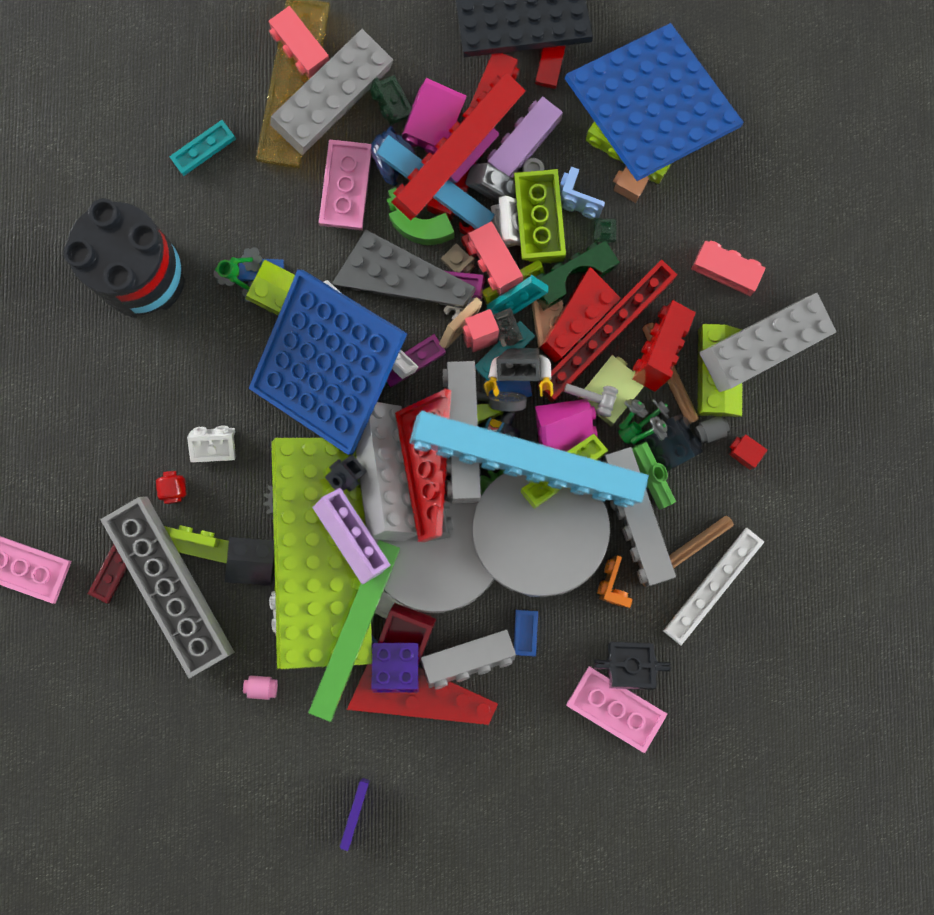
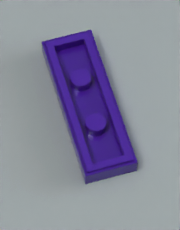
[340,778,370,851]

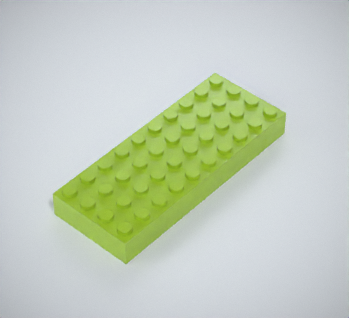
[272,438,372,669]

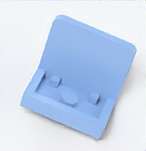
[560,167,605,219]

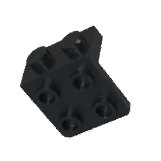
[639,414,703,471]

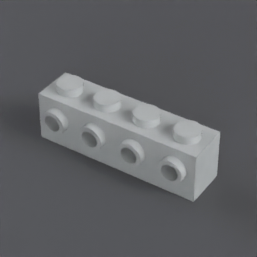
[421,630,516,689]

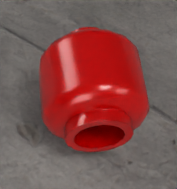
[156,471,186,504]

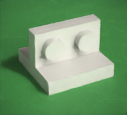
[491,195,521,248]

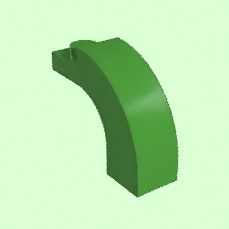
[386,188,455,245]

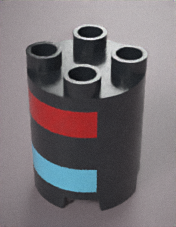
[63,198,185,318]

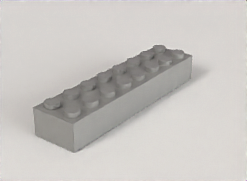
[100,497,235,678]

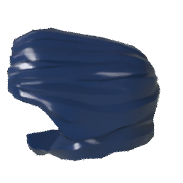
[370,126,415,186]

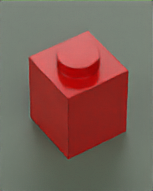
[728,434,767,470]

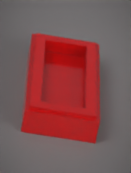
[535,46,565,89]

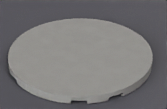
[473,474,610,597]
[374,480,495,613]

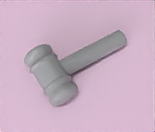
[564,383,618,417]

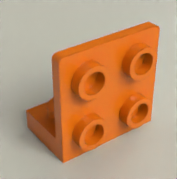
[597,555,633,608]

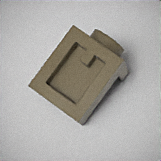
[441,243,475,273]

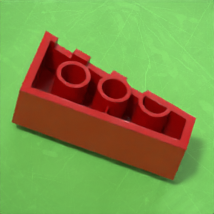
[540,267,621,363]
[632,300,696,392]

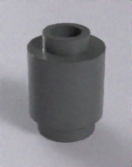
[695,416,730,443]

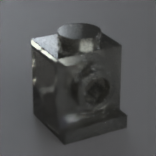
[493,308,523,347]

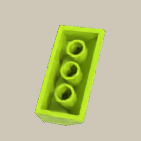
[514,169,566,263]
[698,324,742,417]

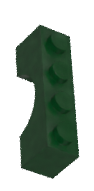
[536,241,620,311]

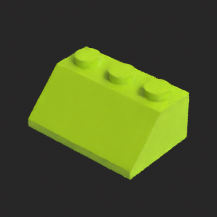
[245,259,295,316]

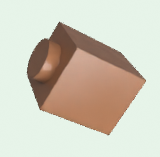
[613,167,649,203]

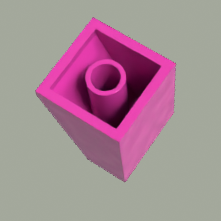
[402,78,467,154]
[535,399,598,452]

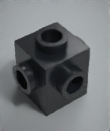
[325,454,367,492]

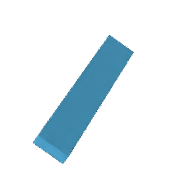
[375,135,495,229]

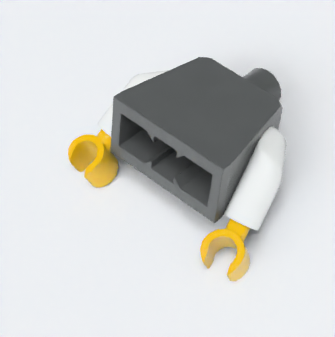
[484,348,553,397]

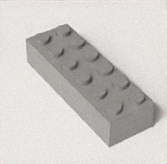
[270,29,393,155]
[699,293,836,392]
[442,361,481,504]
[356,402,417,541]
[603,447,676,587]

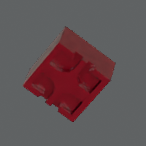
[378,603,436,665]

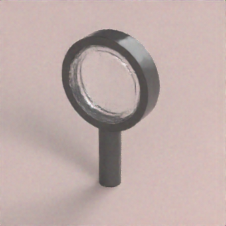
[476,391,527,411]

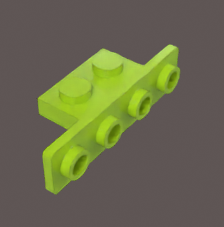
[164,525,228,563]

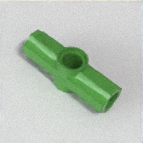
[632,441,676,510]

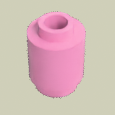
[243,675,277,700]

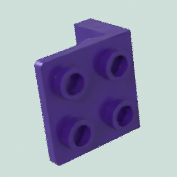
[372,643,419,693]

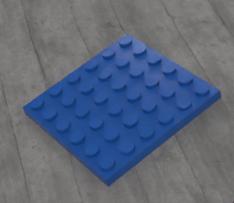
[565,23,744,181]
[249,269,407,455]

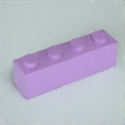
[487,96,563,178]
[313,488,390,585]

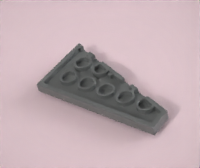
[332,230,476,309]

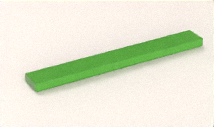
[309,540,400,722]

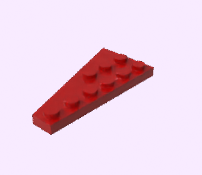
[395,389,451,543]
[347,664,498,725]

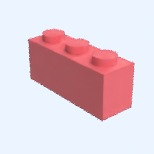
[269,6,330,79]
[467,221,523,296]
[691,241,766,296]
[463,309,499,353]

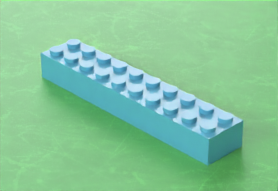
[409,411,649,508]

